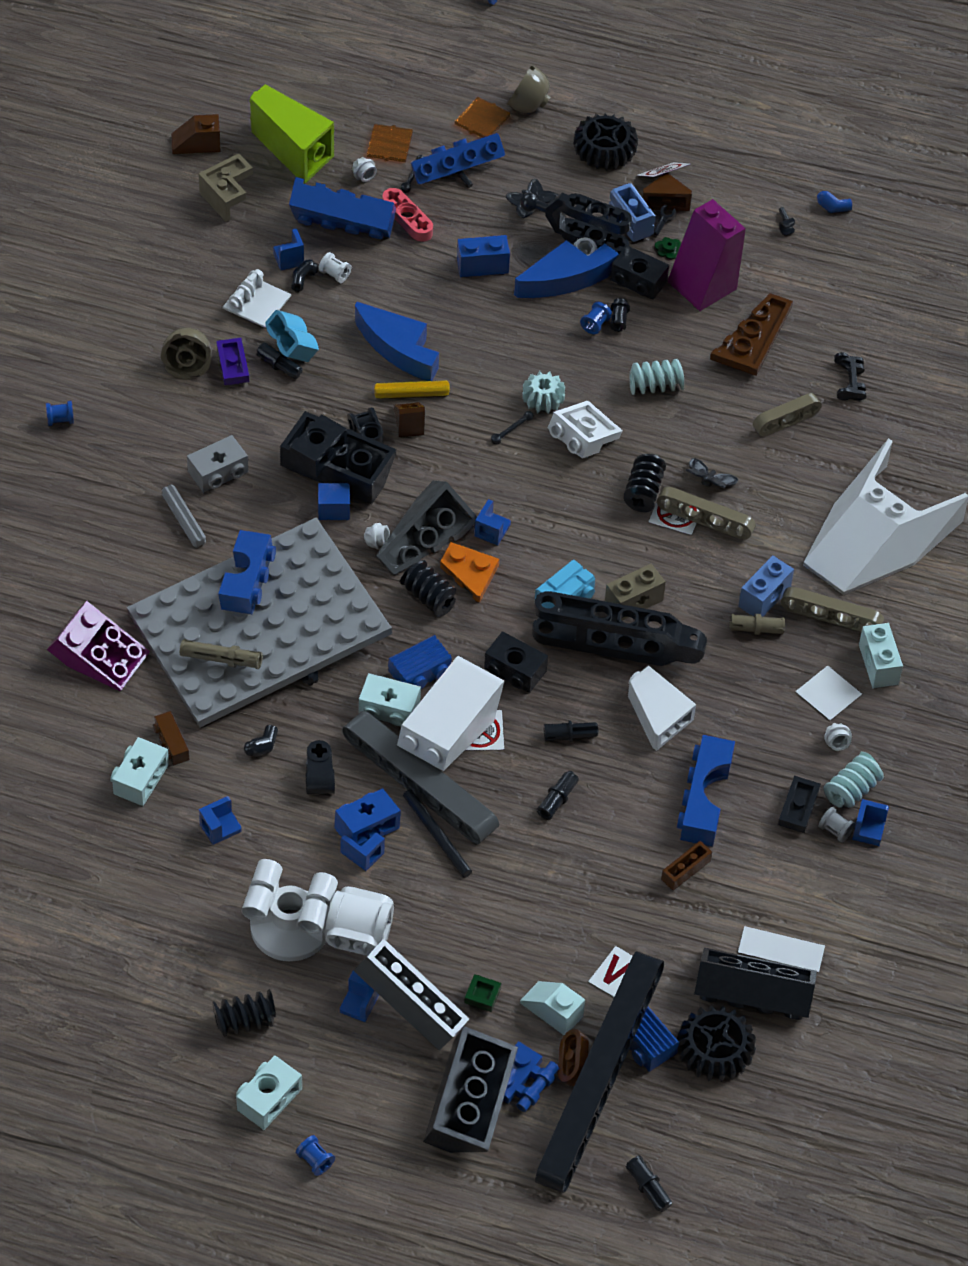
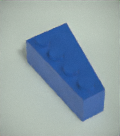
[289,177,396,239]

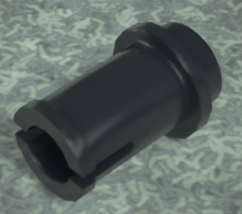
[610,298,630,332]

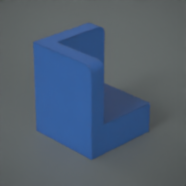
[273,229,304,271]
[318,483,350,520]
[474,499,511,546]
[199,796,242,845]
[852,799,889,846]
[340,832,385,871]
[340,970,379,1022]

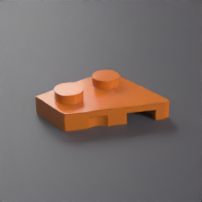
[440,542,499,603]

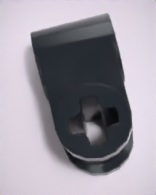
[347,407,383,443]
[306,740,335,795]

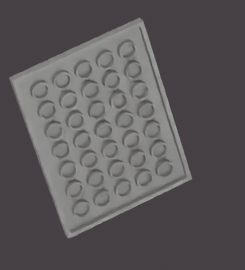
[127,518,392,727]

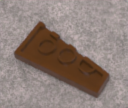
[710,293,793,376]

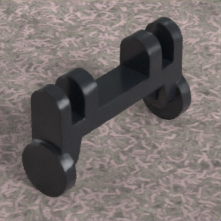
[834,352,867,401]

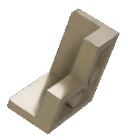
[198,153,253,222]

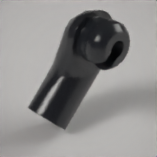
[291,259,319,292]
[244,725,278,756]

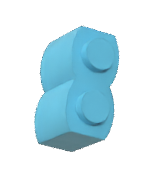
[265,310,319,362]

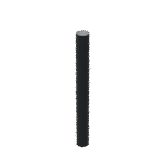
[403,789,472,878]

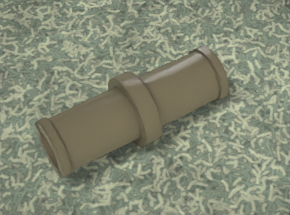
[729,613,785,635]

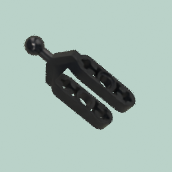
[520,193,632,254]

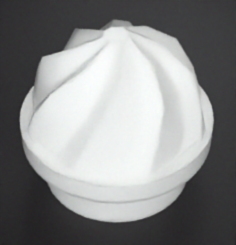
[352,157,377,182]
[574,238,597,256]
[364,523,390,549]
[824,723,852,751]

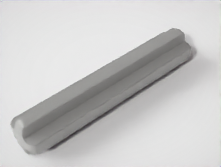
[162,485,206,548]

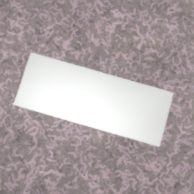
[738,926,825,972]

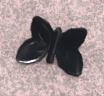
[506,178,559,218]
[685,458,738,489]

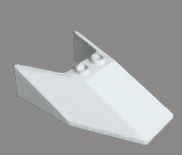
[803,438,968,595]

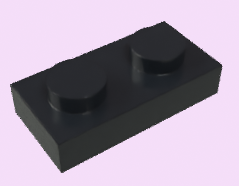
[778,775,821,833]

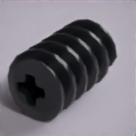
[623,454,666,513]
[400,560,456,617]
[212,989,276,1037]

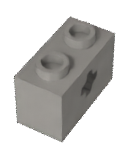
[187,435,248,493]

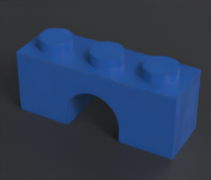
[218,530,276,615]

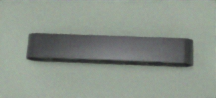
[342,711,499,845]

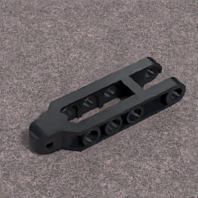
[532,591,707,666]

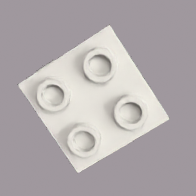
[223,269,291,328]

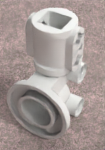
[241,859,394,961]

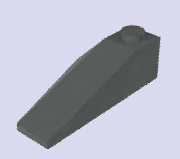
[376,480,477,575]

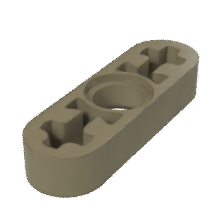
[753,393,822,437]

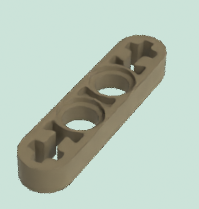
[657,487,756,540]
[781,587,884,632]

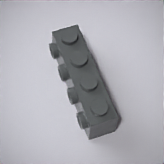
[354,939,469,1051]

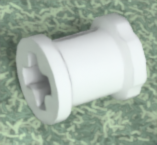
[319,252,352,283]

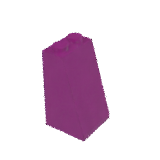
[668,199,746,311]

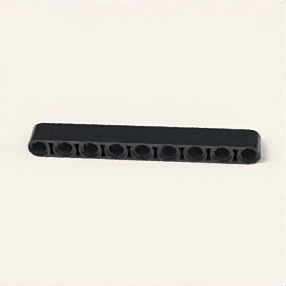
[535,951,664,1193]

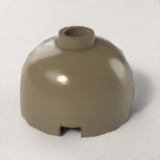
[507,65,551,114]
[161,327,212,380]

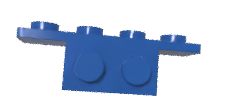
[411,133,505,184]

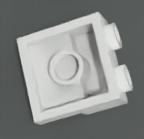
[548,401,623,458]

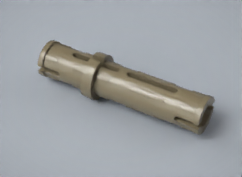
[179,639,263,669]

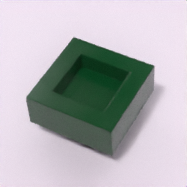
[464,974,502,1012]

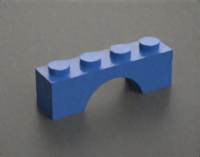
[677,735,735,847]

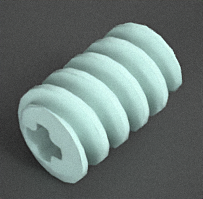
[630,359,684,395]
[824,751,884,808]

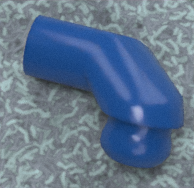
[817,191,852,213]

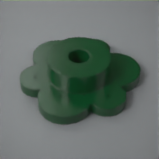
[655,237,681,260]

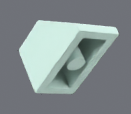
[520,981,585,1035]

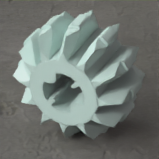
[522,370,565,414]

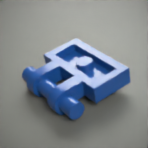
[503,1041,559,1112]

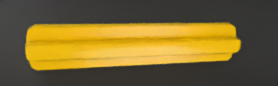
[374,380,450,398]

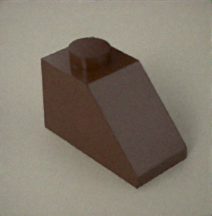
[171,114,221,154]

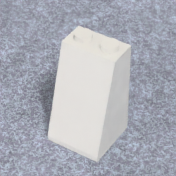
[397,656,504,771]

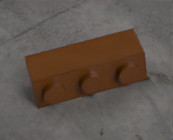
[153,711,190,766]
[661,841,712,891]

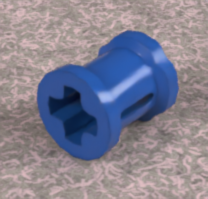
[580,302,612,335]
[46,401,74,426]
[295,1135,335,1176]

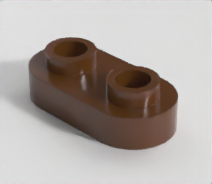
[558,1029,589,1086]

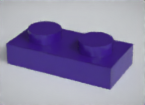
[216,338,250,385]

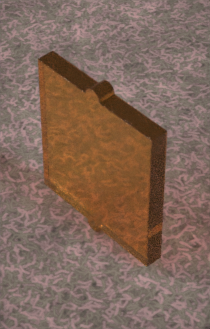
[455,97,510,138]
[367,124,413,162]

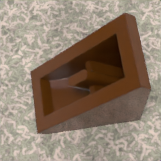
[642,173,692,211]
[394,402,425,437]

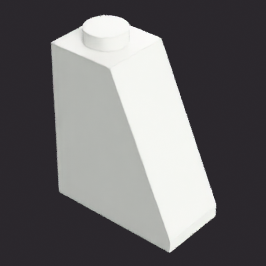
[628,666,696,751]

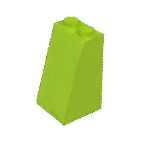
[250,84,334,184]

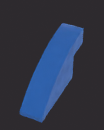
[514,240,619,298]
[355,302,439,381]

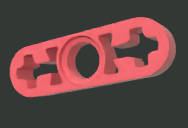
[382,188,433,242]

